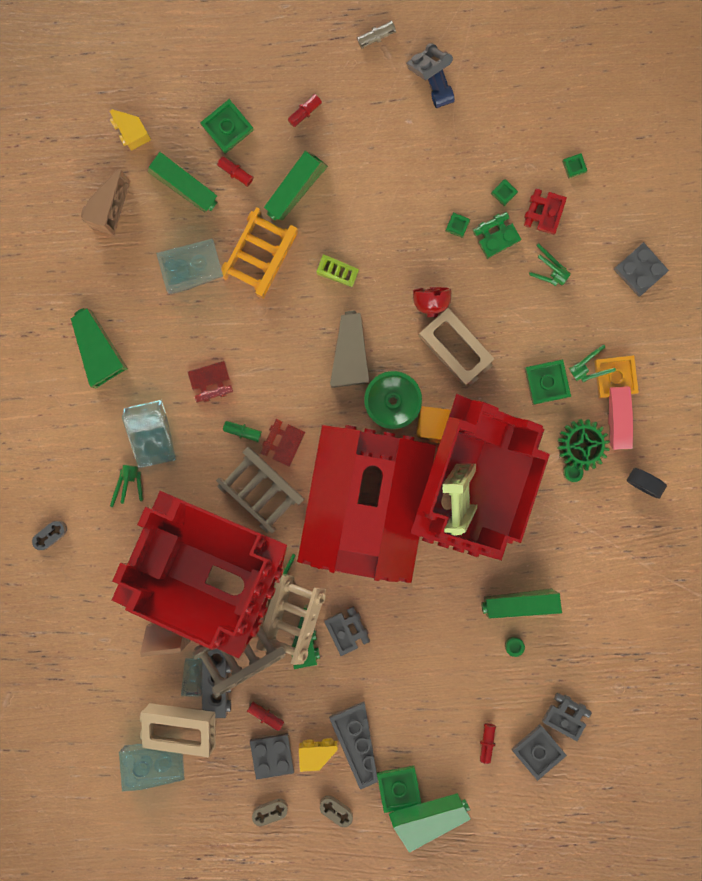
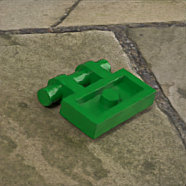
[472,212,522,259]

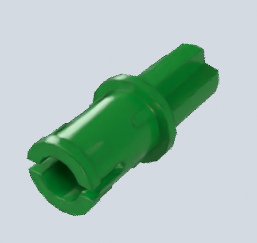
[223,421,262,443]

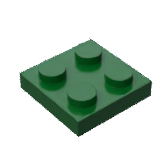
[200,99,254,154]
[525,359,571,405]
[377,765,422,813]

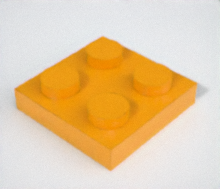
[594,355,639,398]

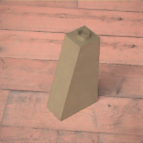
[330,311,369,388]

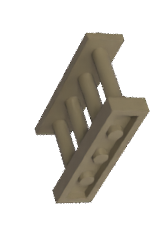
[216,447,304,533]
[192,618,286,698]

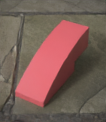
[608,387,633,450]

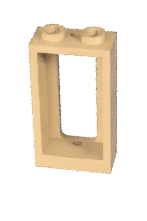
[418,308,494,386]
[140,703,216,757]

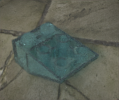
[122,400,176,468]

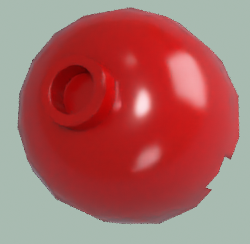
[413,287,451,317]

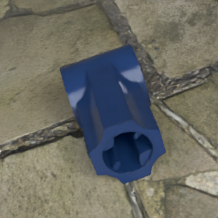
[428,70,455,108]

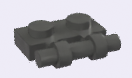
[324,606,370,656]
[542,693,592,741]

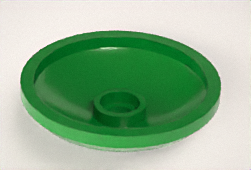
[364,371,422,429]

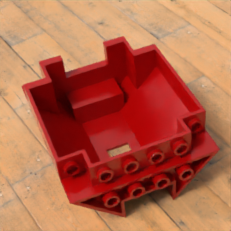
[410,394,550,561]
[297,425,436,583]
[111,491,287,659]

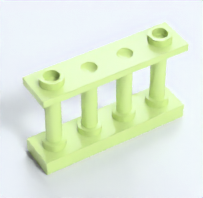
[443,464,477,535]

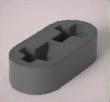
[32,521,67,550]

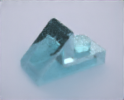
[181,658,202,697]

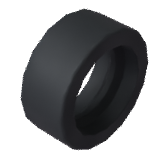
[627,468,667,499]

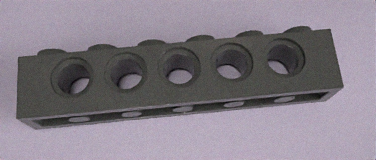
[202,649,231,718]

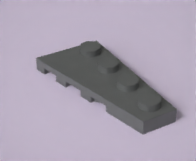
[329,701,378,790]

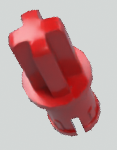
[288,94,322,127]
[217,156,254,187]
[247,701,284,731]
[480,723,496,764]

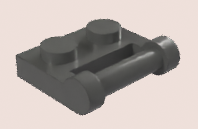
[406,43,453,81]

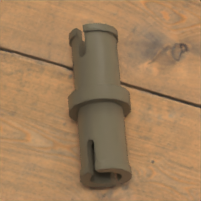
[357,20,396,49]

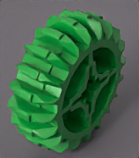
[557,419,610,471]

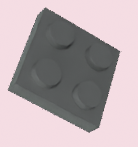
[614,242,669,297]
[511,724,567,781]
[250,733,294,780]

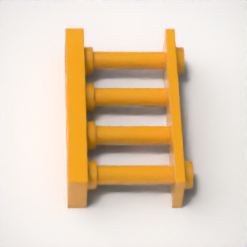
[220,207,298,299]

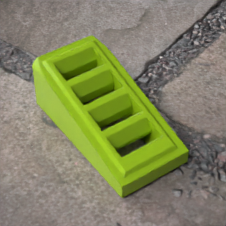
[317,254,359,287]

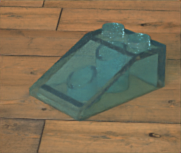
[156,239,223,295]
[119,744,185,792]

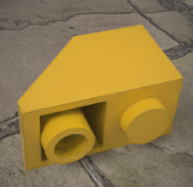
[110,109,151,151]
[299,738,338,772]

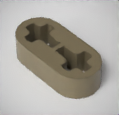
[320,796,353,827]
[252,799,288,826]

